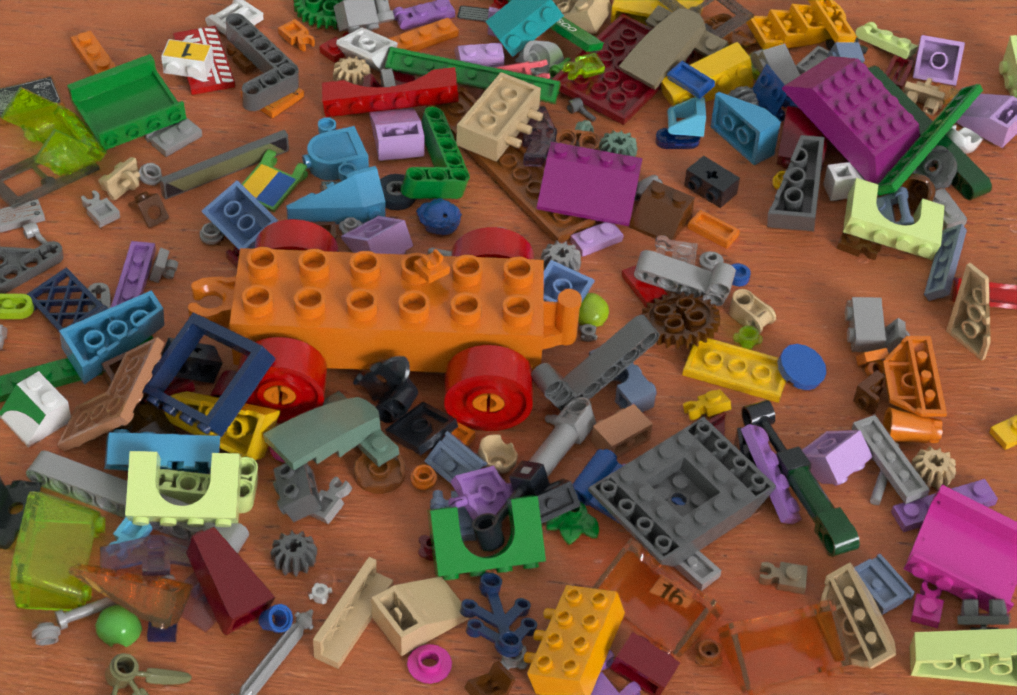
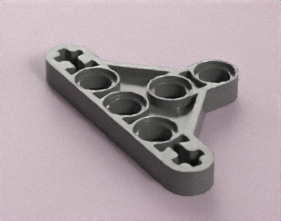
[0,241,64,294]

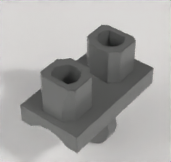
[957,599,1011,630]

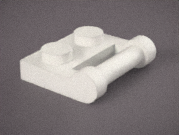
[205,0,264,35]

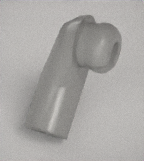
[635,175,663,201]

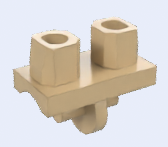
[904,78,945,116]
[99,157,141,201]

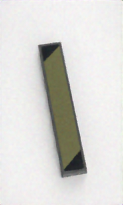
[160,130,289,200]

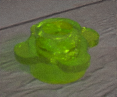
[733,326,763,350]

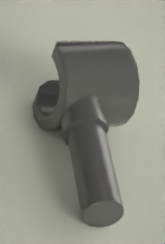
[567,98,596,122]

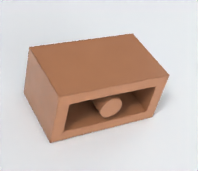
[591,404,653,458]

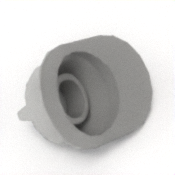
[515,40,564,75]

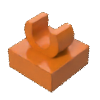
[414,249,450,284]
[856,348,889,376]

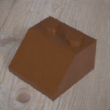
[629,180,695,246]

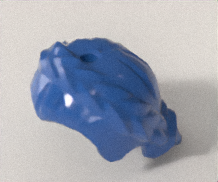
[416,198,462,235]

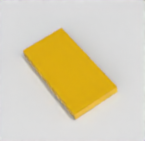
[682,338,786,403]

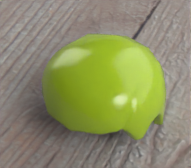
[578,293,609,327]

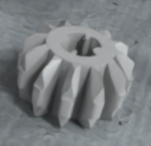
[541,240,581,272]

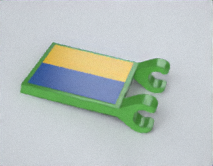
[242,149,308,212]

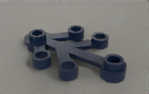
[460,573,537,657]

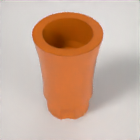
[883,407,943,444]

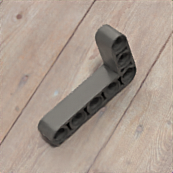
[226,13,299,111]
[531,315,660,411]

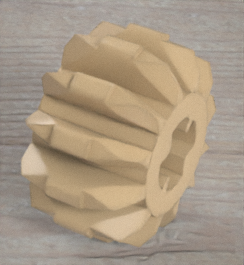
[333,56,370,85]
[911,446,956,491]

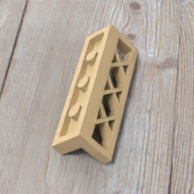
[313,557,393,669]

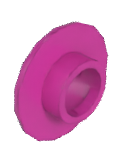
[407,644,452,684]

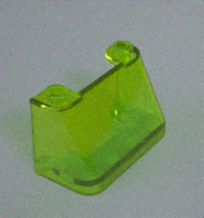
[10,491,105,611]

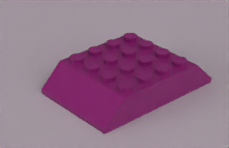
[782,56,920,184]

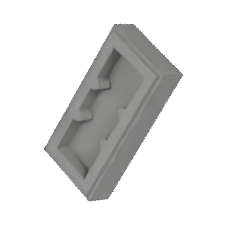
[796,46,829,75]

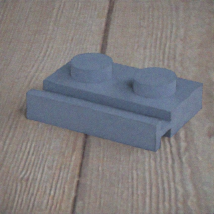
[425,431,487,483]
[854,554,915,615]

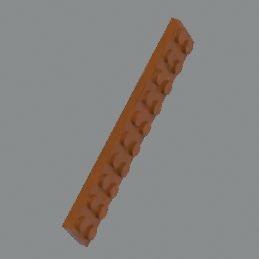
[426,86,595,243]

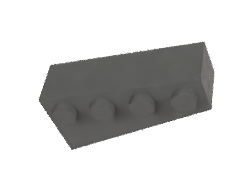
[767,135,824,231]

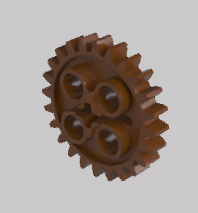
[640,292,720,349]

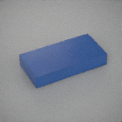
[667,61,715,99]

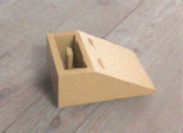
[552,0,612,34]
[371,577,470,656]

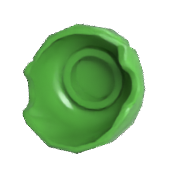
[95,604,142,647]

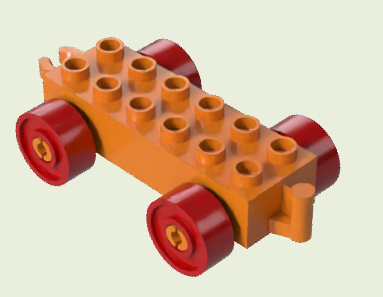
[188,219,582,431]

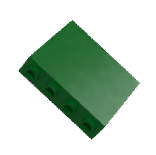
[67,54,187,152]

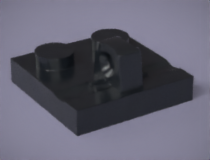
[385,401,458,456]

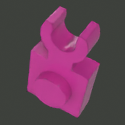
[910,580,944,628]

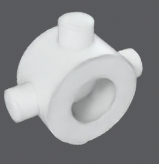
[308,583,332,604]

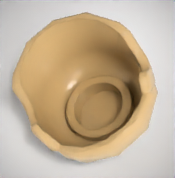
[478,434,518,474]

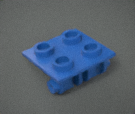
[752,64,788,122]

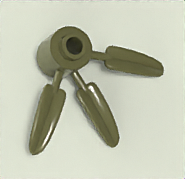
[105,653,192,695]

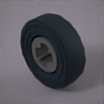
[380,174,416,211]

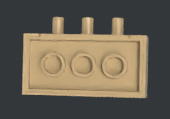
[456,72,543,162]

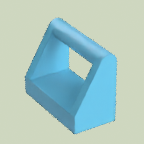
[667,97,706,137]

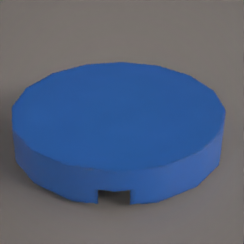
[777,344,827,390]

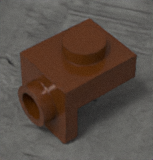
[464,661,515,695]

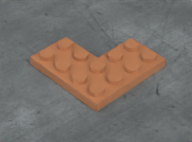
[57,337,165,452]

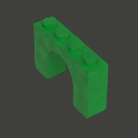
[427,495,546,580]

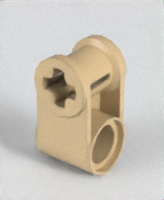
[729,289,776,335]

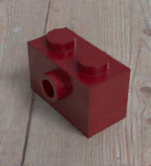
[609,632,680,695]

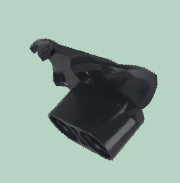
[353,356,418,423]
[0,477,42,550]

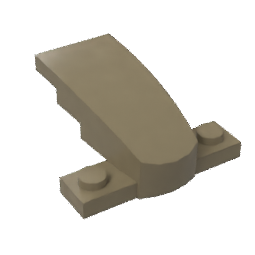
[619,5,729,90]

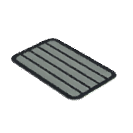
[457,6,489,21]

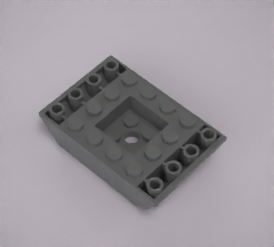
[588,417,776,567]

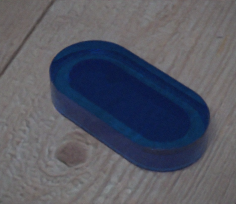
[655,128,701,149]

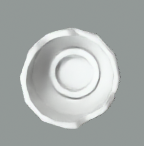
[946,125,983,154]

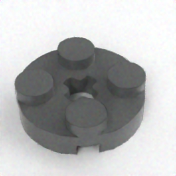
[912,145,957,190]

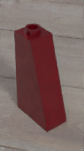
[186,527,275,636]

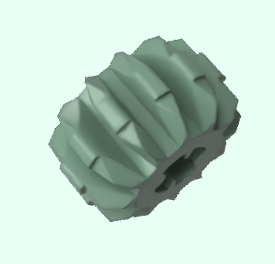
[599,130,637,157]

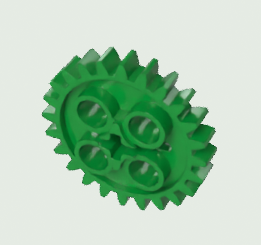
[293,0,345,29]

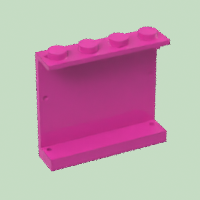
[904,485,1017,613]

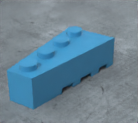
[59,290,165,385]
[104,429,220,475]

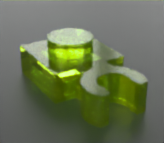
[563,52,605,80]

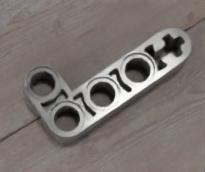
[634,250,736,306]

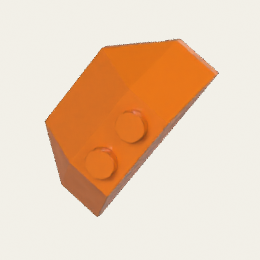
[882,336,947,417]

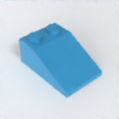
[710,92,781,165]

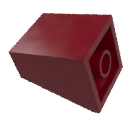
[776,106,828,171]

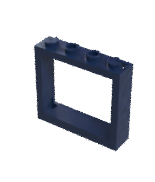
[142,312,276,437]

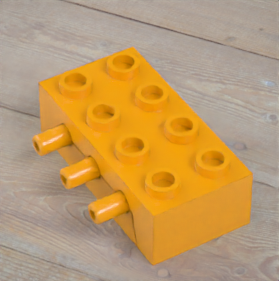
[524,585,625,695]

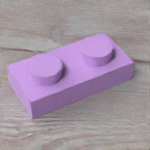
[570,222,623,257]

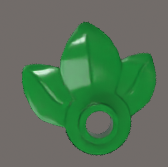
[546,502,599,545]

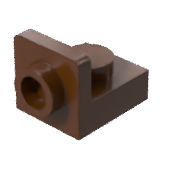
[853,370,885,415]

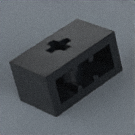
[684,156,740,208]
[161,337,223,384]

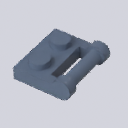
[876,187,915,226]

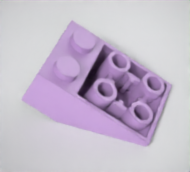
[956,94,1017,148]
[369,108,424,161]

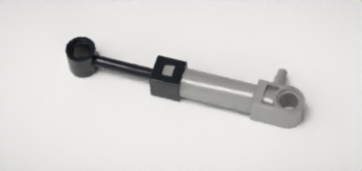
[472,397,596,551]

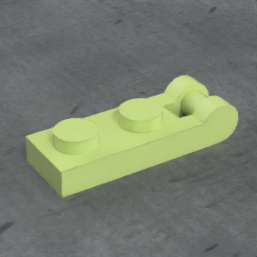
[856,22,918,59]

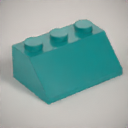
[485,0,564,57]

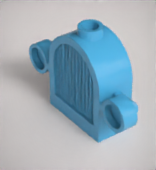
[302,118,369,181]

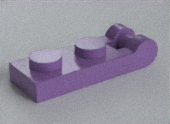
[393,0,455,30]

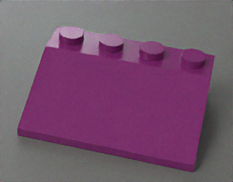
[537,142,642,226]

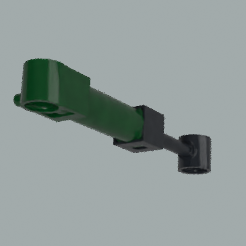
[741,400,860,557]

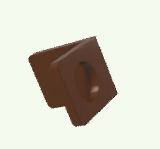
[128,191,169,227]

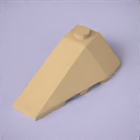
[946,263,991,361]

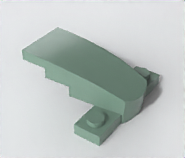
[263,391,399,470]

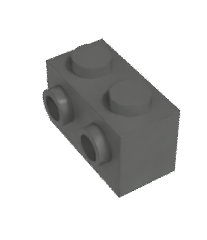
[273,463,322,522]

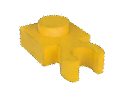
[683,389,732,420]

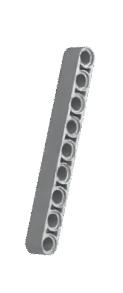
[26,450,249,553]

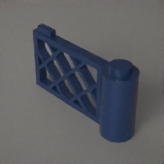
[27,267,109,332]

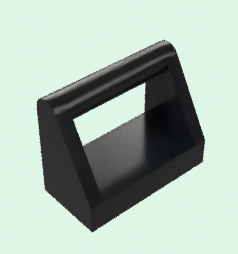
[535,478,581,524]

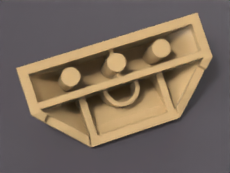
[817,563,896,669]

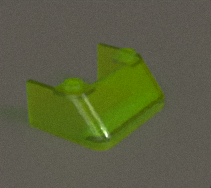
[0,87,107,176]

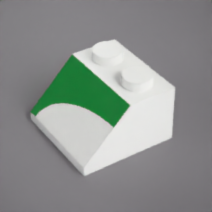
[0,371,71,448]

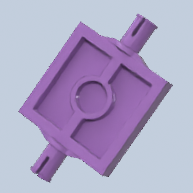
[448,466,514,520]

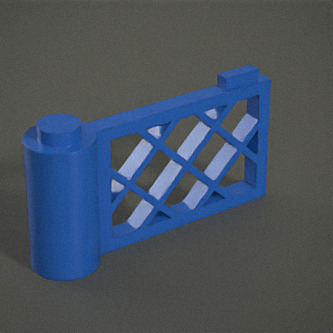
[572,449,685,524]

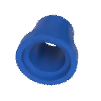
[259,604,293,633]

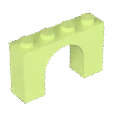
[843,178,945,260]
[125,451,242,527]

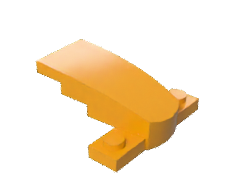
[746,0,857,49]

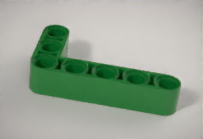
[400,106,470,199]

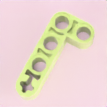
[159,457,258,513]

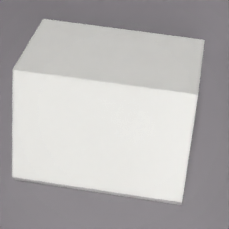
[336,27,398,72]

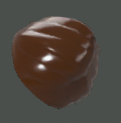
[893,173,936,211]

